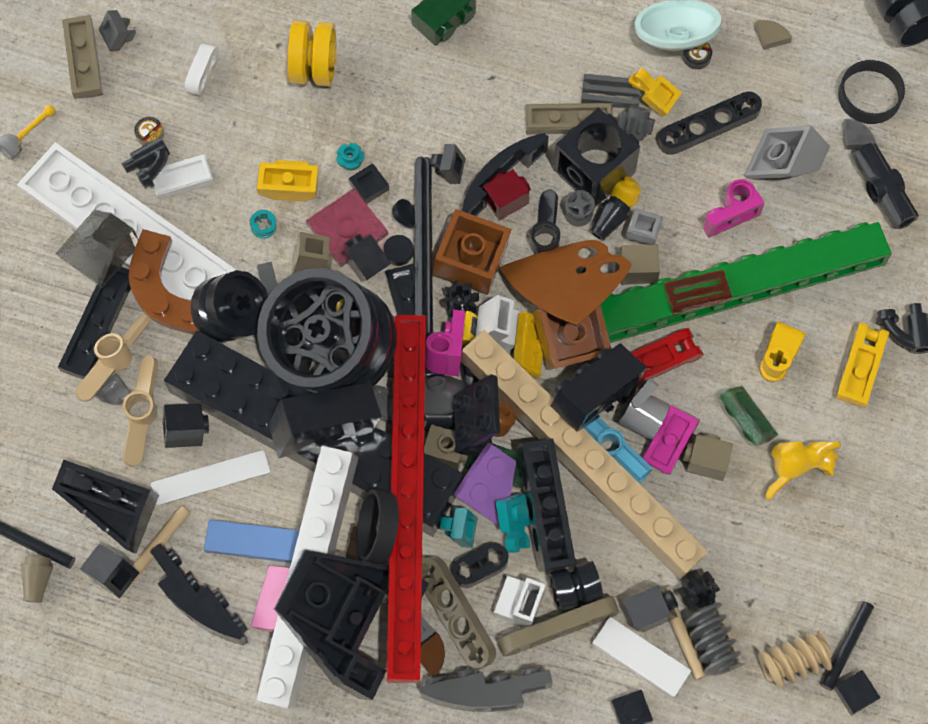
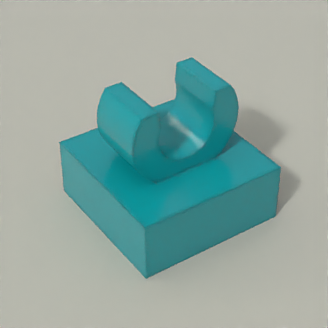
[439,508,478,548]

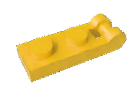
[836,322,889,408]

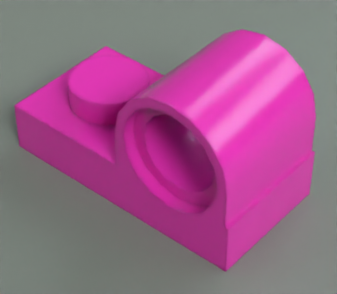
[703,179,765,238]
[425,310,465,376]
[643,405,700,475]

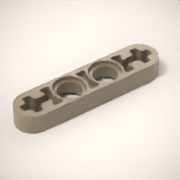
[422,557,496,669]
[498,597,620,657]

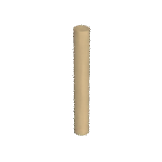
[129,505,190,587]
[665,587,707,680]

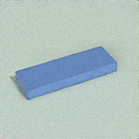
[204,520,299,563]

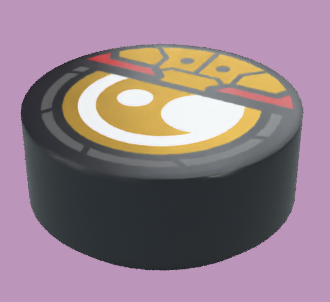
[683,43,712,69]

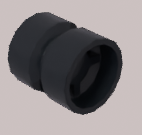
[549,561,604,612]

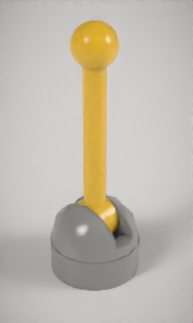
[0,105,56,160]

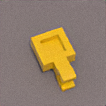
[628,68,682,117]

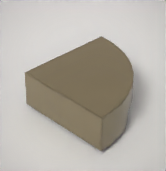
[754,20,792,50]

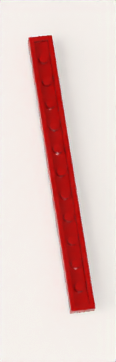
[387,315,426,683]

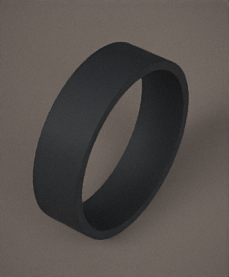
[838,60,905,124]
[356,490,399,563]

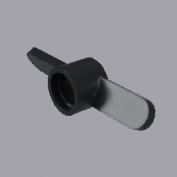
[530,189,561,254]

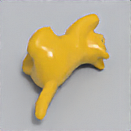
[765,442,841,500]

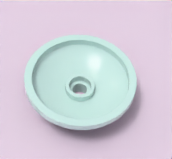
[635,0,721,51]

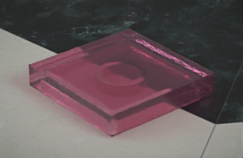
[306,188,388,268]

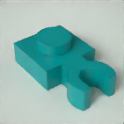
[496,494,530,553]

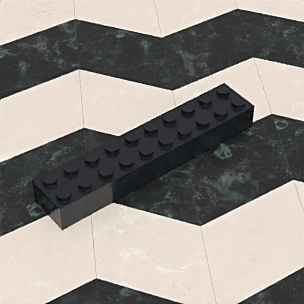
[164,330,464,537]

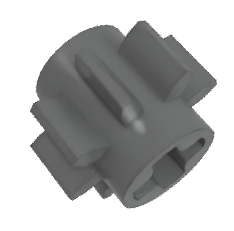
[618,106,655,140]

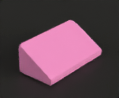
[251,566,290,633]

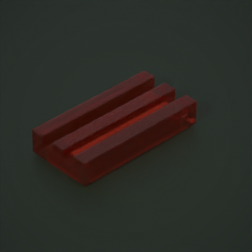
[664,270,732,314]

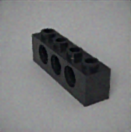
[517,438,576,572]

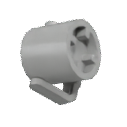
[618,378,670,440]

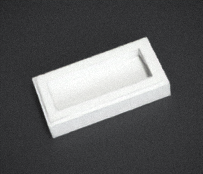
[153,154,214,200]

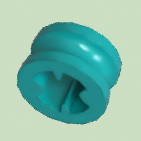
[250,210,277,239]

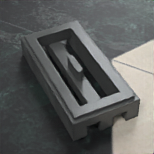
[581,74,640,108]

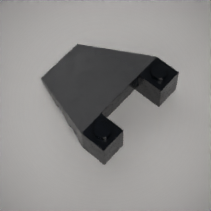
[274,550,429,700]

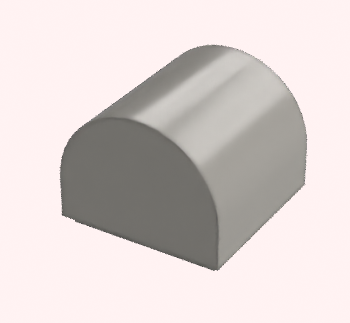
[626,209,663,245]

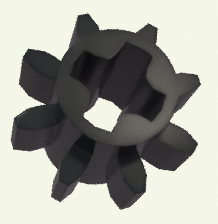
[442,280,479,317]
[677,569,720,609]

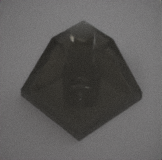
[55,209,138,288]

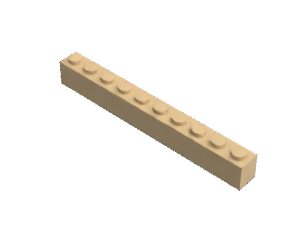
[461,330,708,580]

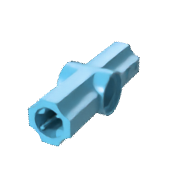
[584,417,653,484]

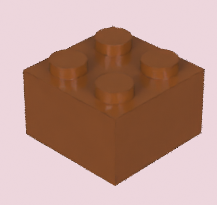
[433,209,512,295]
[532,305,611,370]

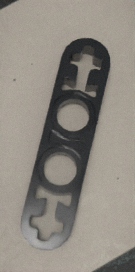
[658,91,762,155]

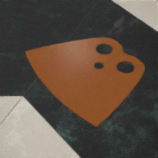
[499,240,631,325]

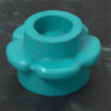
[336,143,365,171]

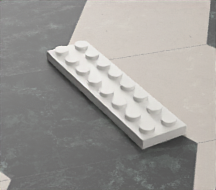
[17,142,236,300]

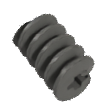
[685,603,745,676]

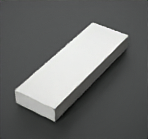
[592,617,692,699]

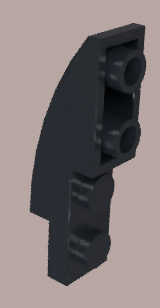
[150,544,248,646]

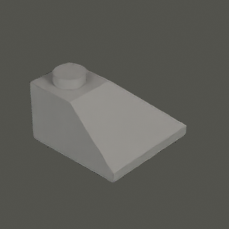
[744,125,830,179]

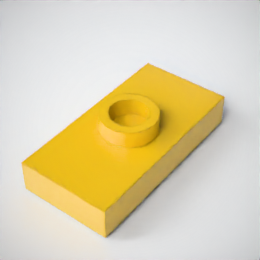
[513,311,543,379]

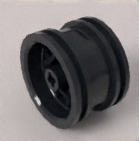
[257,268,397,393]

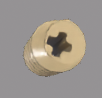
[759,630,832,689]

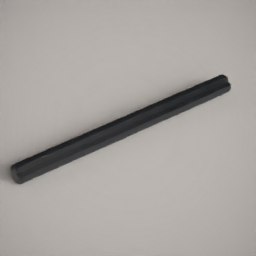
[415,156,433,345]

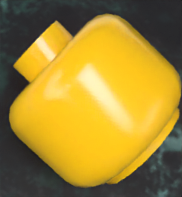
[610,176,641,208]

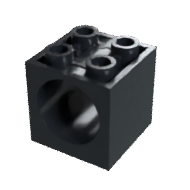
[553,107,640,208]

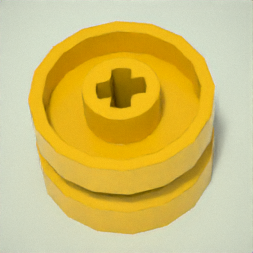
[288,20,337,87]

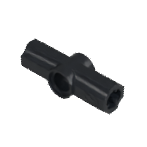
[852,143,919,229]

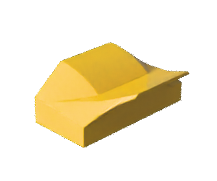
[257,160,319,202]

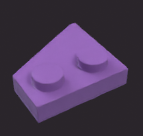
[453,443,516,527]

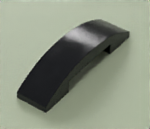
[462,133,549,216]

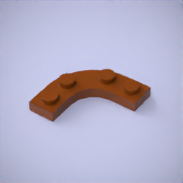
[129,229,200,335]

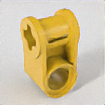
[759,321,806,383]

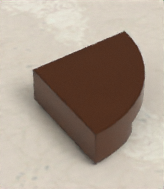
[421,633,445,678]

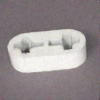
[185,43,218,96]

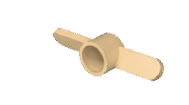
[76,313,152,402]
[122,355,158,467]

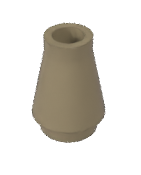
[21,556,53,603]

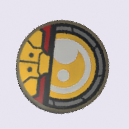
[134,116,164,146]

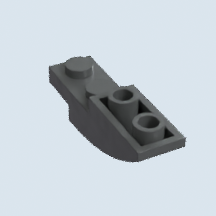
[419,667,553,712]

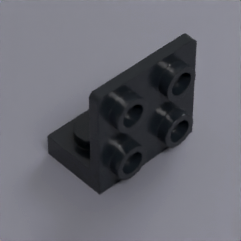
[453,374,500,458]

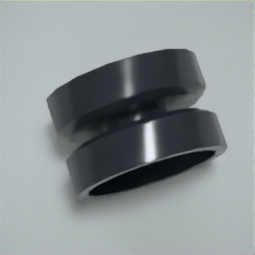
[191,270,268,343]

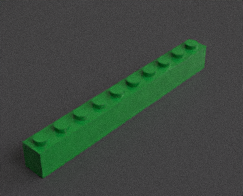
[600,222,892,343]

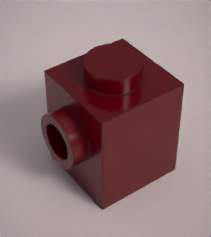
[483,169,531,221]

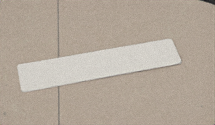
[151,450,270,505]

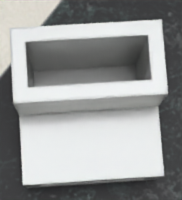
[475,295,521,351]
[494,575,546,628]

